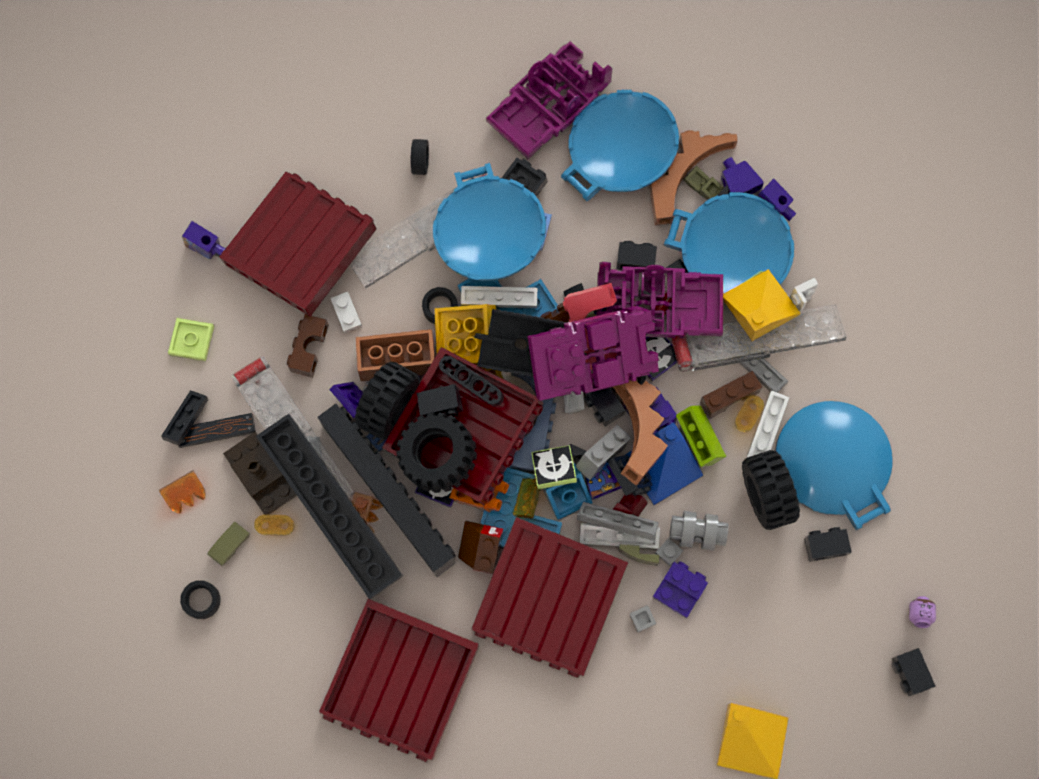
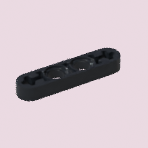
[439,356,504,407]

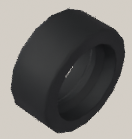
[410,139,429,175]
[422,287,458,324]
[180,580,221,619]

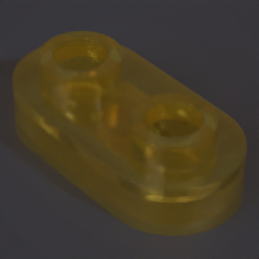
[735,395,764,432]
[254,515,295,536]

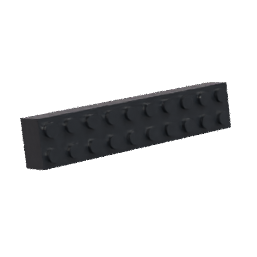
[317,403,456,577]
[256,413,404,599]

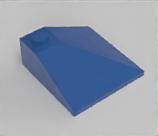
[624,422,703,505]

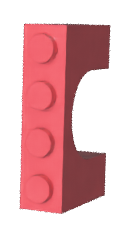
[563,283,617,370]

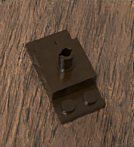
[223,432,297,516]

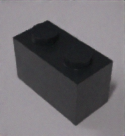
[616,241,657,270]
[417,384,463,418]
[584,385,625,427]
[804,527,852,562]
[892,648,936,696]

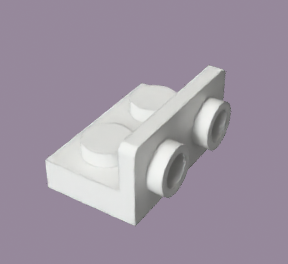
[789,278,818,313]

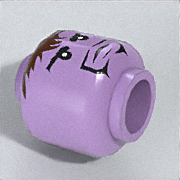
[909,596,936,628]

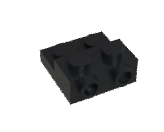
[502,157,548,196]
[607,455,653,497]

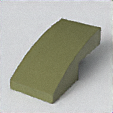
[683,166,724,200]
[207,522,250,566]
[619,544,659,566]

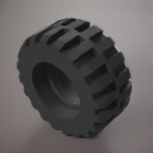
[355,362,421,440]
[396,412,477,493]
[742,450,800,530]

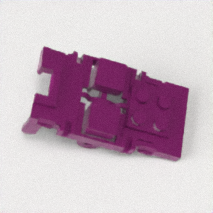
[486,41,613,159]
[596,262,723,338]
[528,306,659,401]

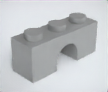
[576,425,632,480]

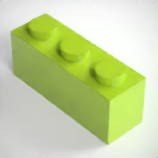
[676,406,726,467]

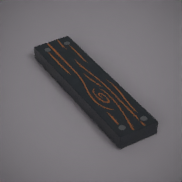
[179,413,256,448]

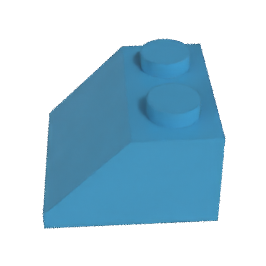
[543,462,593,520]

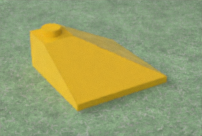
[723,269,801,341]
[434,304,496,363]
[717,703,788,779]

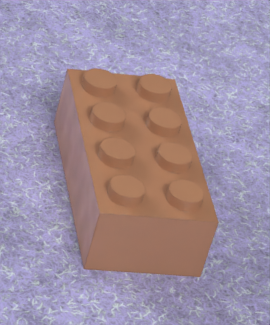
[356,329,435,382]

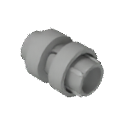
[669,511,728,551]

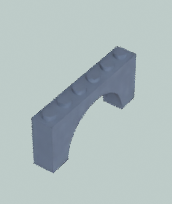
[509,373,556,474]

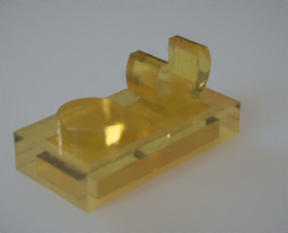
[513,478,541,518]

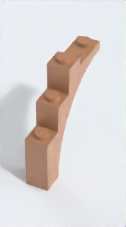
[649,130,738,225]
[613,380,668,486]

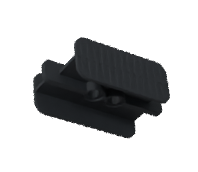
[474,309,587,377]

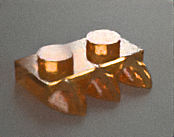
[159,470,205,514]
[352,492,383,533]

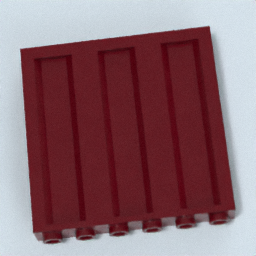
[219,171,377,317]
[382,347,544,506]
[471,517,628,678]
[319,599,480,762]

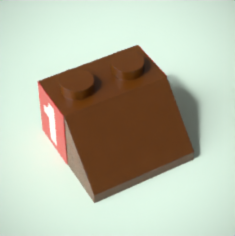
[458,520,504,574]

